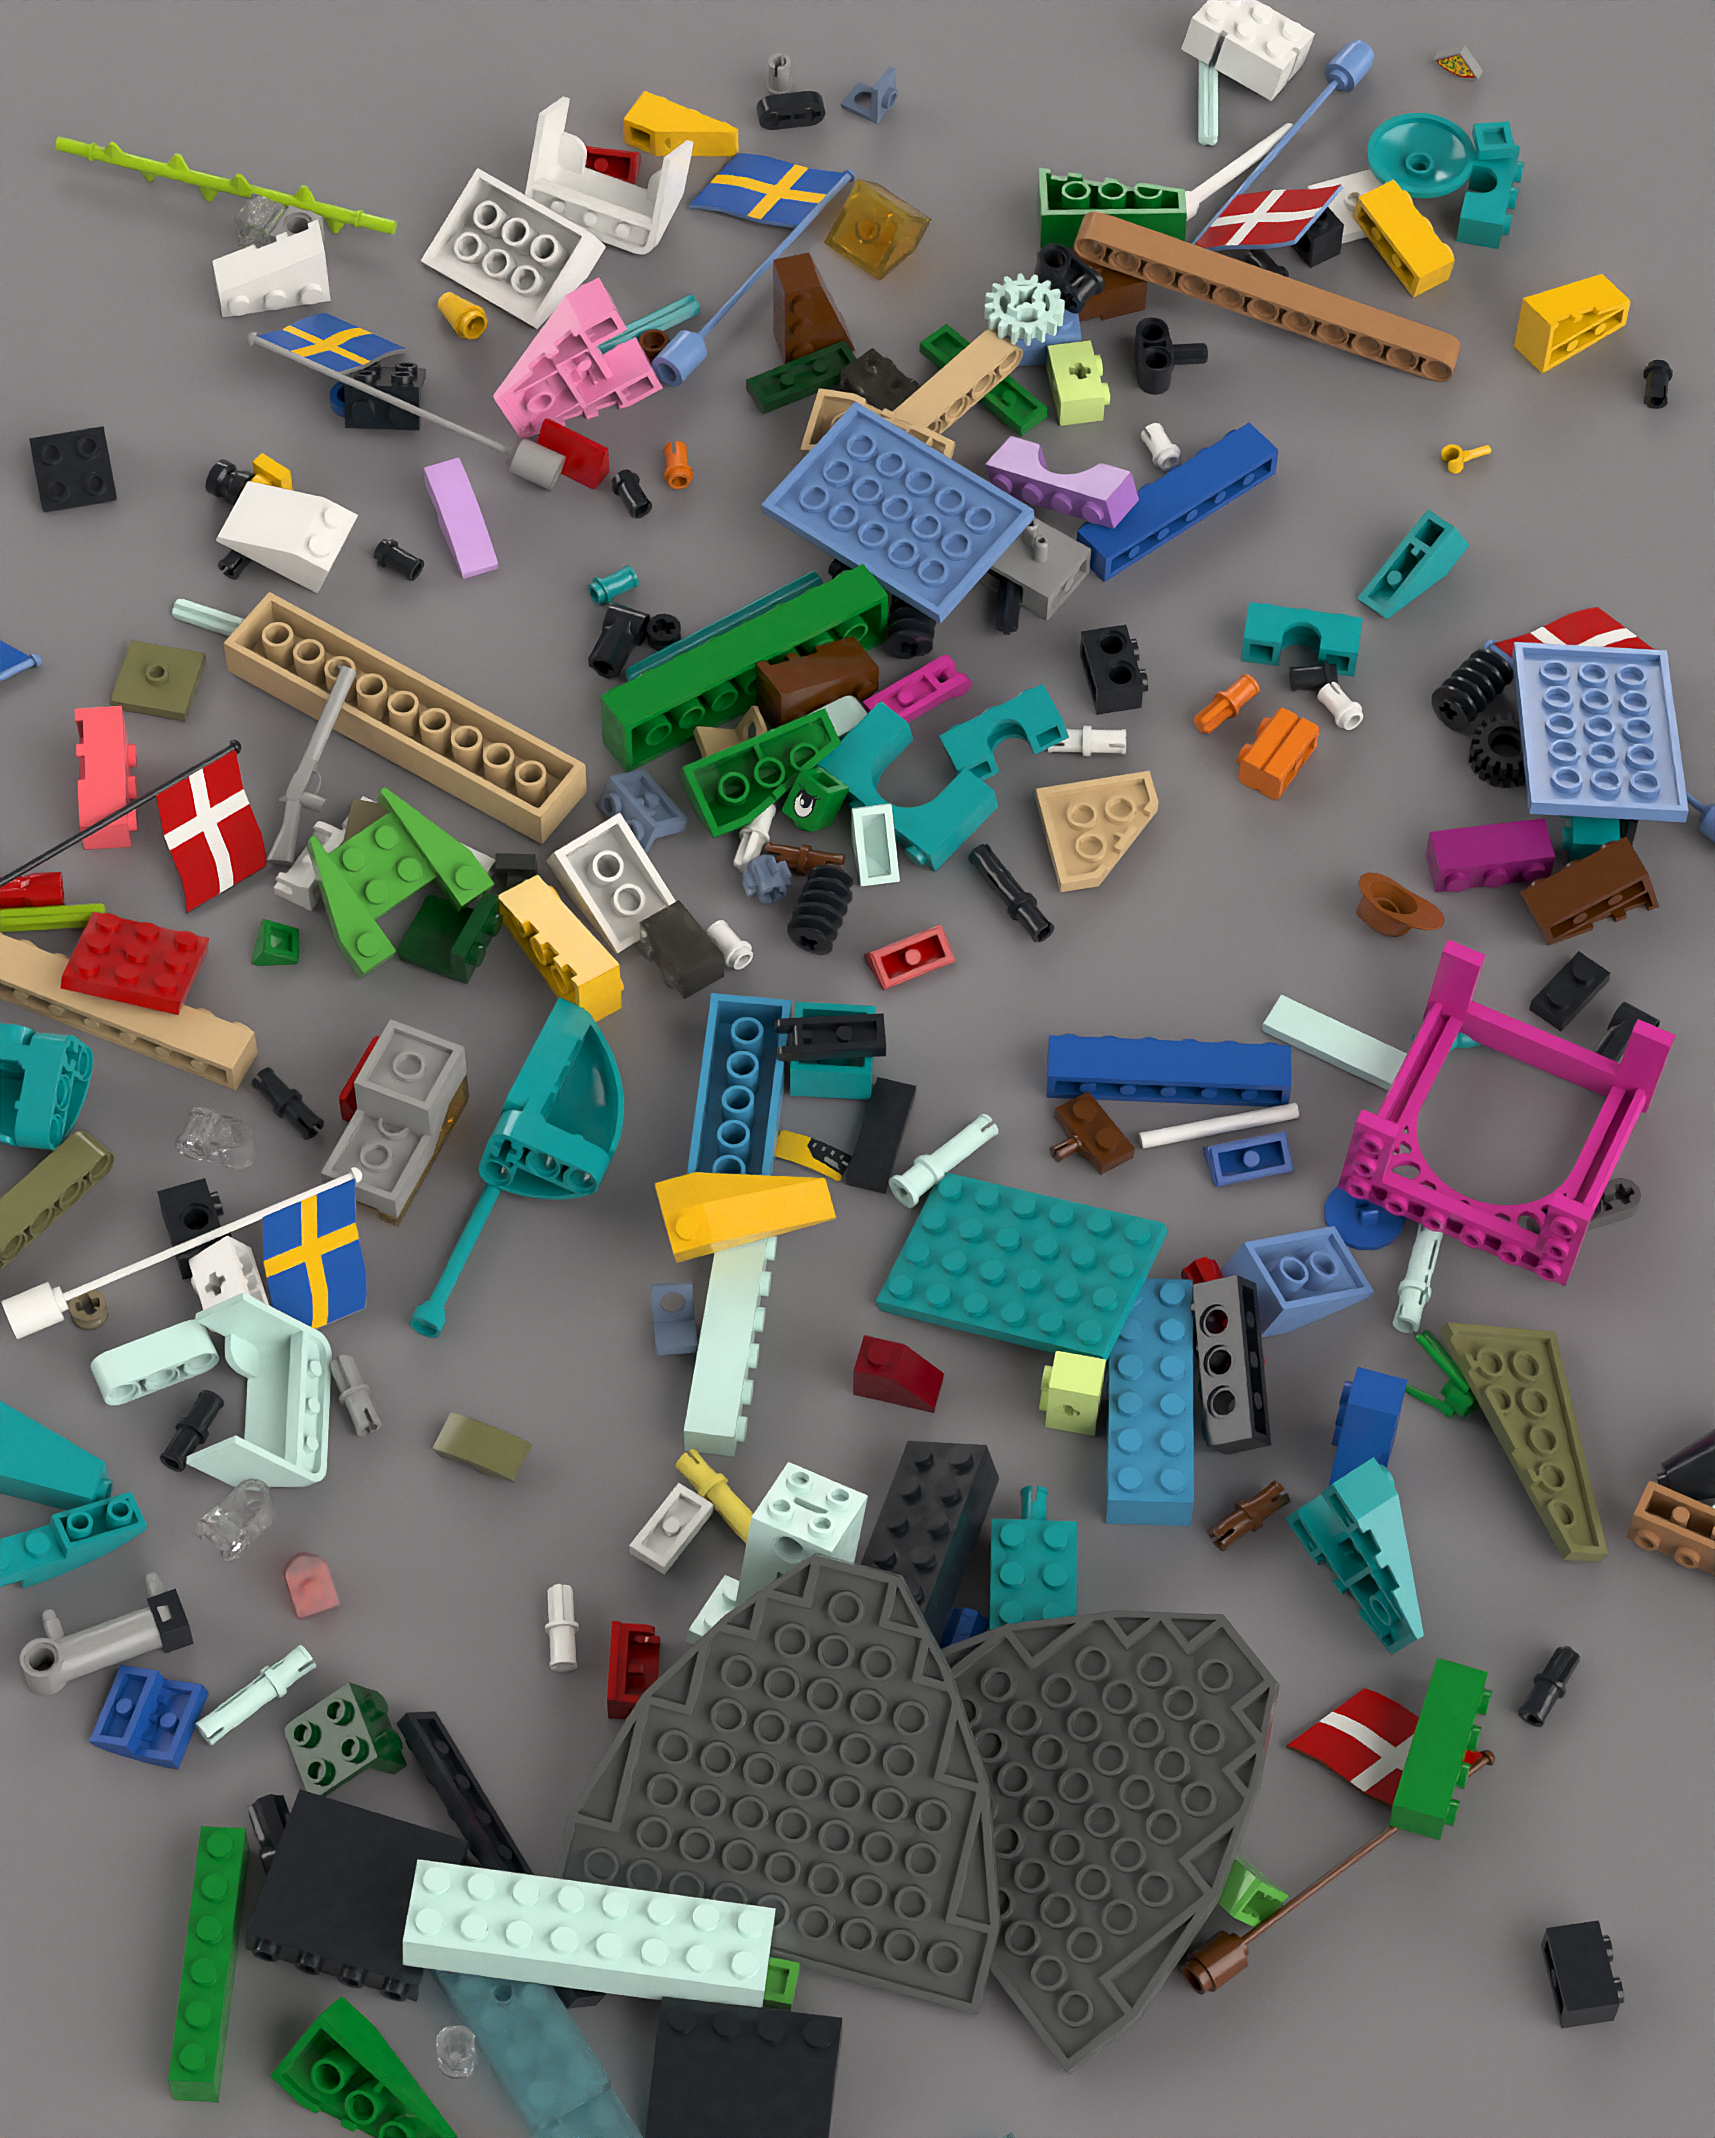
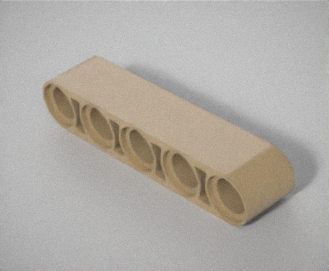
[893,328,1023,435]

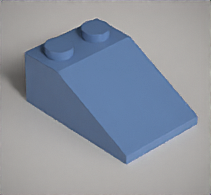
[1220,1226,1374,1338]

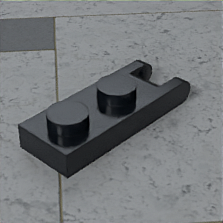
[774,1013,886,1061]

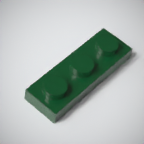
[746,340,861,414]

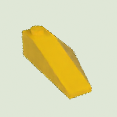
[654,1172,836,1263]

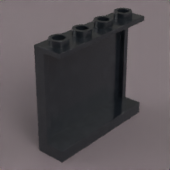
[246,1789,469,2002]

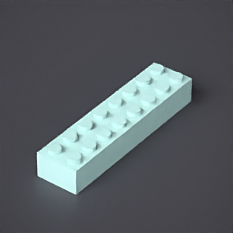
[403,1859,776,2008]

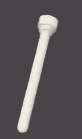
[1185,123,1294,221]

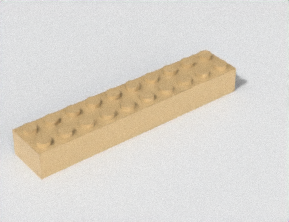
[223,592,587,845]

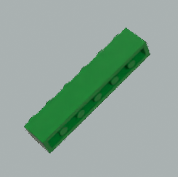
[168,1826,250,2102]

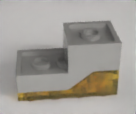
[321,1019,470,1226]

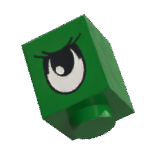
[781,766,850,832]

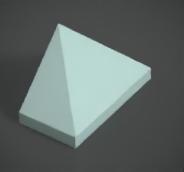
[851,803,900,887]

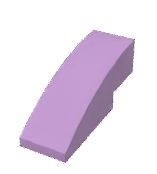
[424,457,499,579]

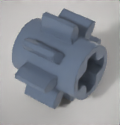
[742,855,792,904]

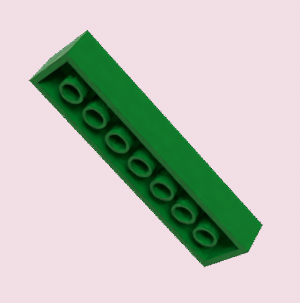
[600,564,888,773]

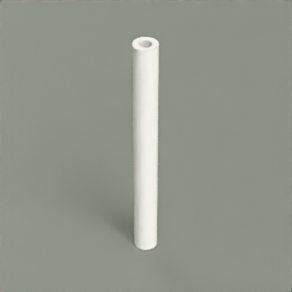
[1139,1103,1299,1149]

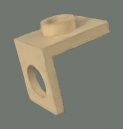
[693,706,768,758]

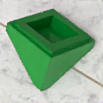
[252,919,299,966]

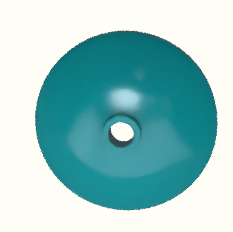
[1367,113,1475,198]

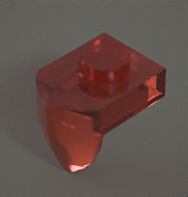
[283,1552,340,1619]

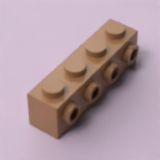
[1626,1480,1715,1577]

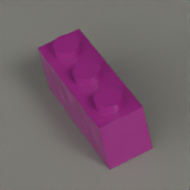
[1425,818,1555,892]

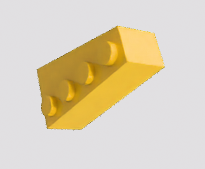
[498,875,624,1022]

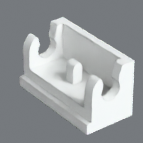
[273,821,346,911]

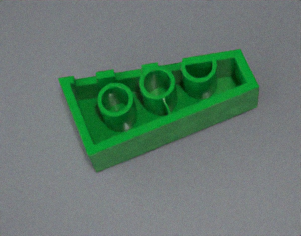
[1037,167,1187,248]

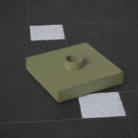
[110,640,206,722]

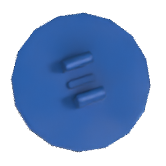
[1324,1186,1406,1250]

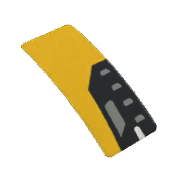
[775,1130,851,1181]

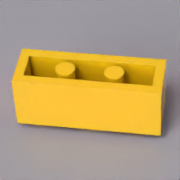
[1352,179,1455,298]

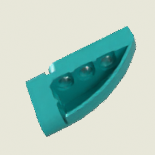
[478,997,624,1200]

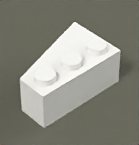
[213,220,331,318]

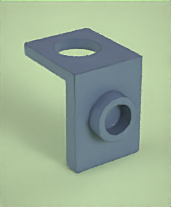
[841,66,898,124]
[651,1281,698,1356]

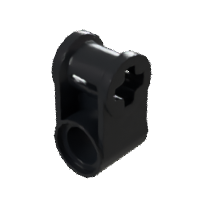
[1034,243,1105,314]

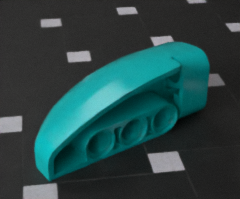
[0,1023,94,1150]

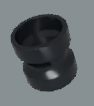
[205,459,256,506]

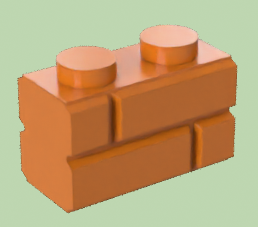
[1236,707,1319,801]

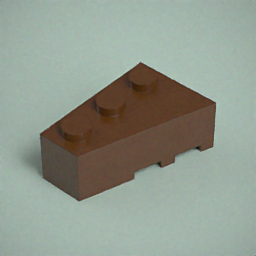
[756,636,879,729]

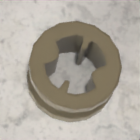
[69,1289,109,1331]

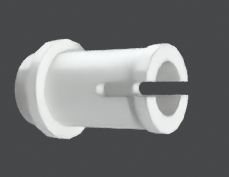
[1140,423,1181,471]
[1317,682,1363,730]
[705,920,753,970]

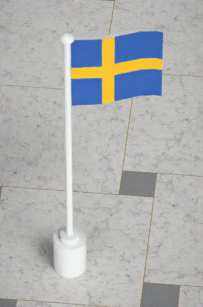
[1,1167,367,1339]

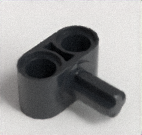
[1134,317,1208,395]

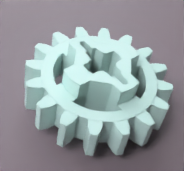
[984,273,1065,346]

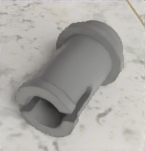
[765,53,794,95]

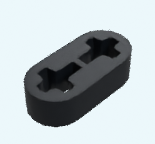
[756,91,826,130]

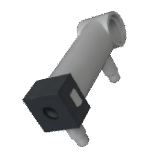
[19,1572,194,1696]

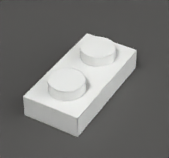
[629,1483,714,1575]

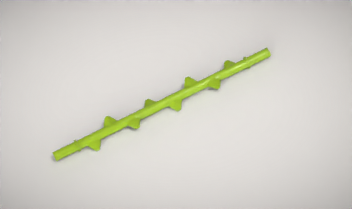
[55,136,397,235]

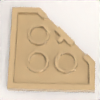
[1035,771,1158,893]

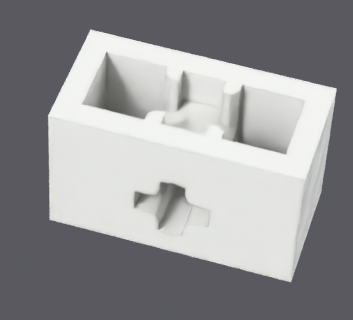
[188,1236,269,1336]

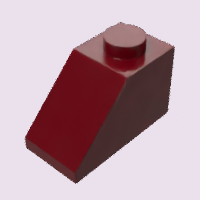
[853,1335,944,1413]

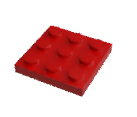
[60,912,209,1015]

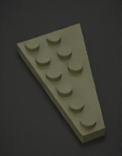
[1439,1322,1608,1562]

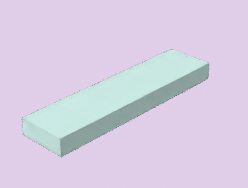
[1262,995,1407,1091]

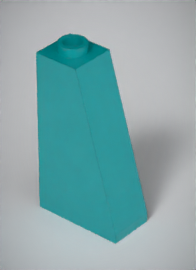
[0,1401,113,1510]

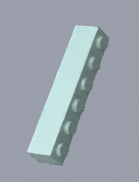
[684,1236,777,1457]

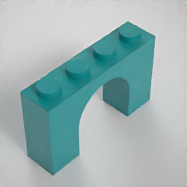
[817,701,998,872]

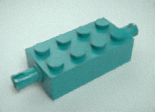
[988,1485,1077,1631]

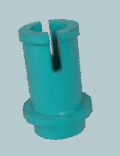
[588,565,639,605]

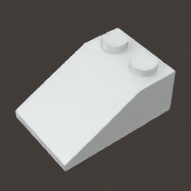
[216,481,358,594]
[546,813,683,954]

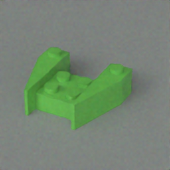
[306,787,494,980]

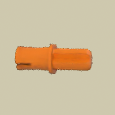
[1193,674,1260,734]

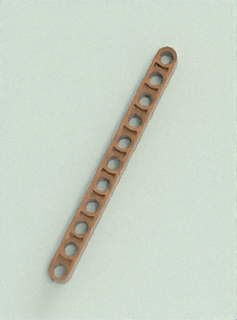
[1074,211,1461,382]

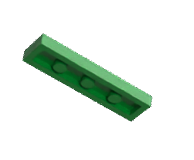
[919,323,1048,437]

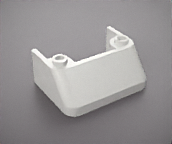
[525,96,694,255]

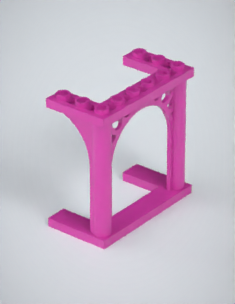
[1338,939,1676,1286]

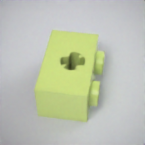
[1046,340,1110,426]
[1039,1351,1106,1436]

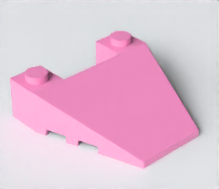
[493,277,663,439]

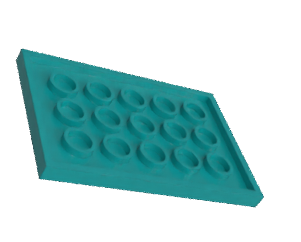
[876,1172,1168,1362]

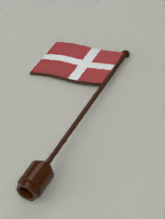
[1181,1688,1495,1995]

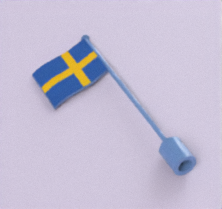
[652,153,856,387]

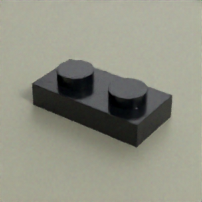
[1529,951,1611,1031]

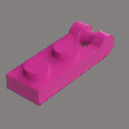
[863,655,972,723]

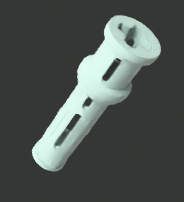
[889,1114,998,1208]

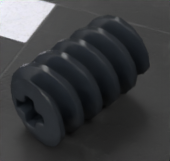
[885,594,936,659]
[1431,649,1513,731]
[787,865,854,955]

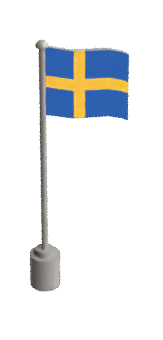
[247,313,566,491]

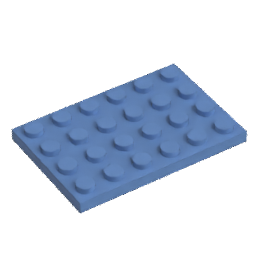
[761,401,1035,624]
[1512,642,1689,822]

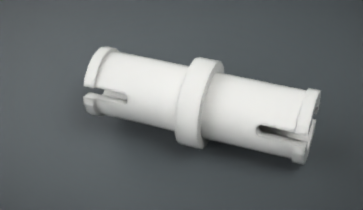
[1048,725,1127,757]

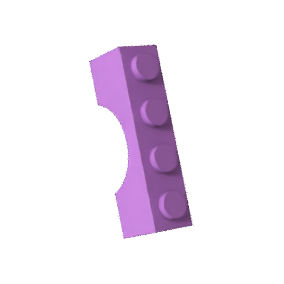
[985,436,1139,529]

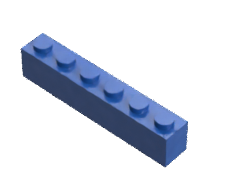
[1076,422,1278,582]
[1046,1034,1291,1107]

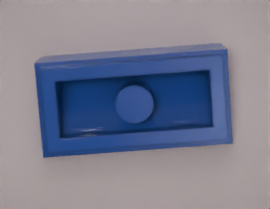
[1203,1131,1294,1187]

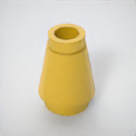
[437,292,488,340]

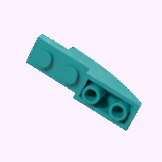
[0,1491,147,1589]

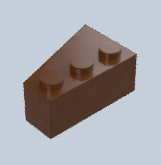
[773,252,855,364]
[1036,252,1148,322]
[1521,837,1659,946]

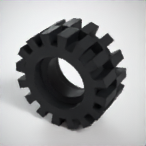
[1469,713,1525,788]

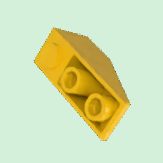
[623,91,739,157]

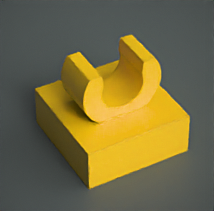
[250,453,293,491]

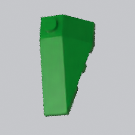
[679,708,841,839]
[270,1996,457,2138]

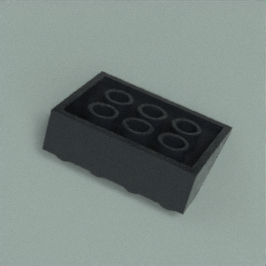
[645,1996,842,2138]

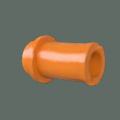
[663,441,693,489]

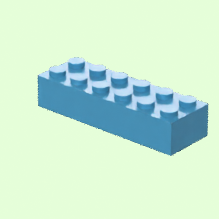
[687,993,792,1176]
[1106,1278,1194,1526]

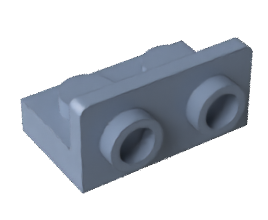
[597,769,689,854]

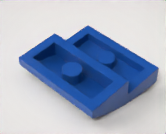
[89,1665,209,1769]

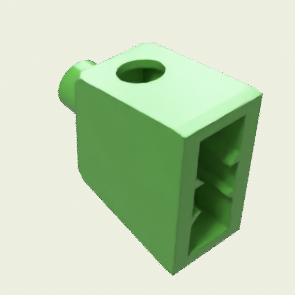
[1218,1853,1289,1927]

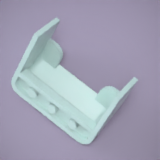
[186,1292,332,1487]

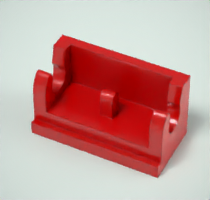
[607,1621,660,1719]

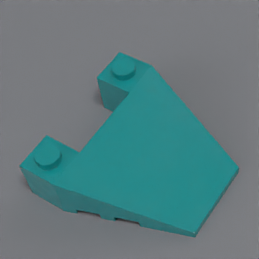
[1285,1457,1424,1655]

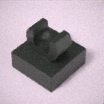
[495,853,538,890]

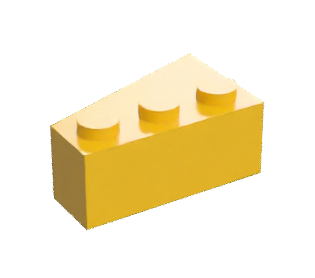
[1514,274,1631,374]

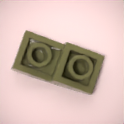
[432,1412,532,1482]

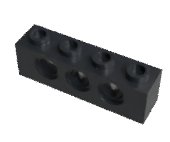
[1191,1275,1271,1455]

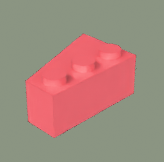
[75,706,138,850]

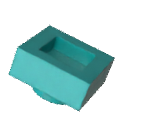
[1472,121,1515,160]

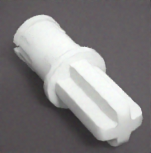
[734,804,776,873]
[545,1584,579,1672]

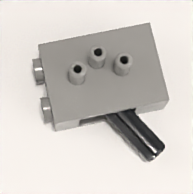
[978,518,1091,635]

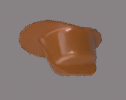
[1356,872,1445,937]

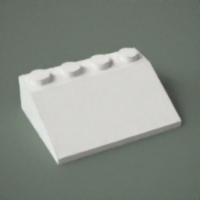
[421,168,606,329]

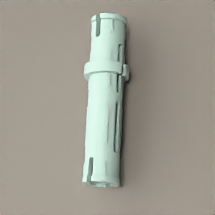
[1392,1223,1443,1333]
[195,1645,317,1746]

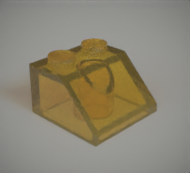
[824,179,932,280]

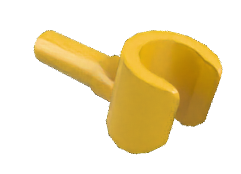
[1441,444,1491,474]

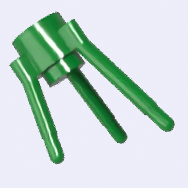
[1405,1330,1479,1419]

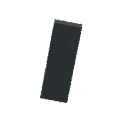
[846,1077,916,1194]

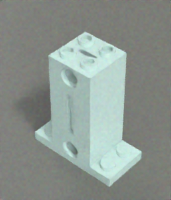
[686,1462,868,1645]

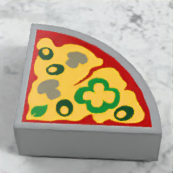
[1433,45,1483,80]

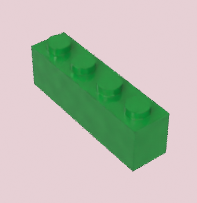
[1389,1658,1492,1840]

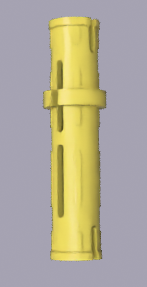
[675,1449,753,1543]

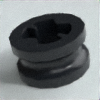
[647,614,681,651]

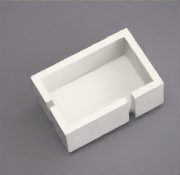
[1181,0,1315,101]

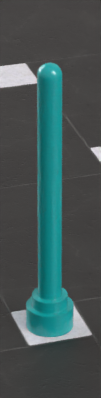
[409,1183,502,1338]

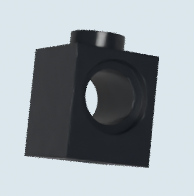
[1291,207,1344,268]

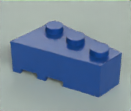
[1328,1367,1408,1487]

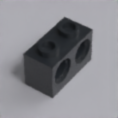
[1080,624,1148,715]

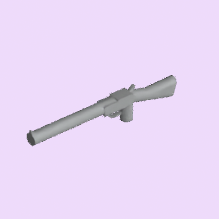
[266,665,356,865]

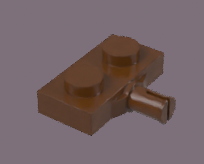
[1050,1092,1135,1175]

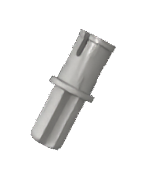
[330,1354,382,1436]

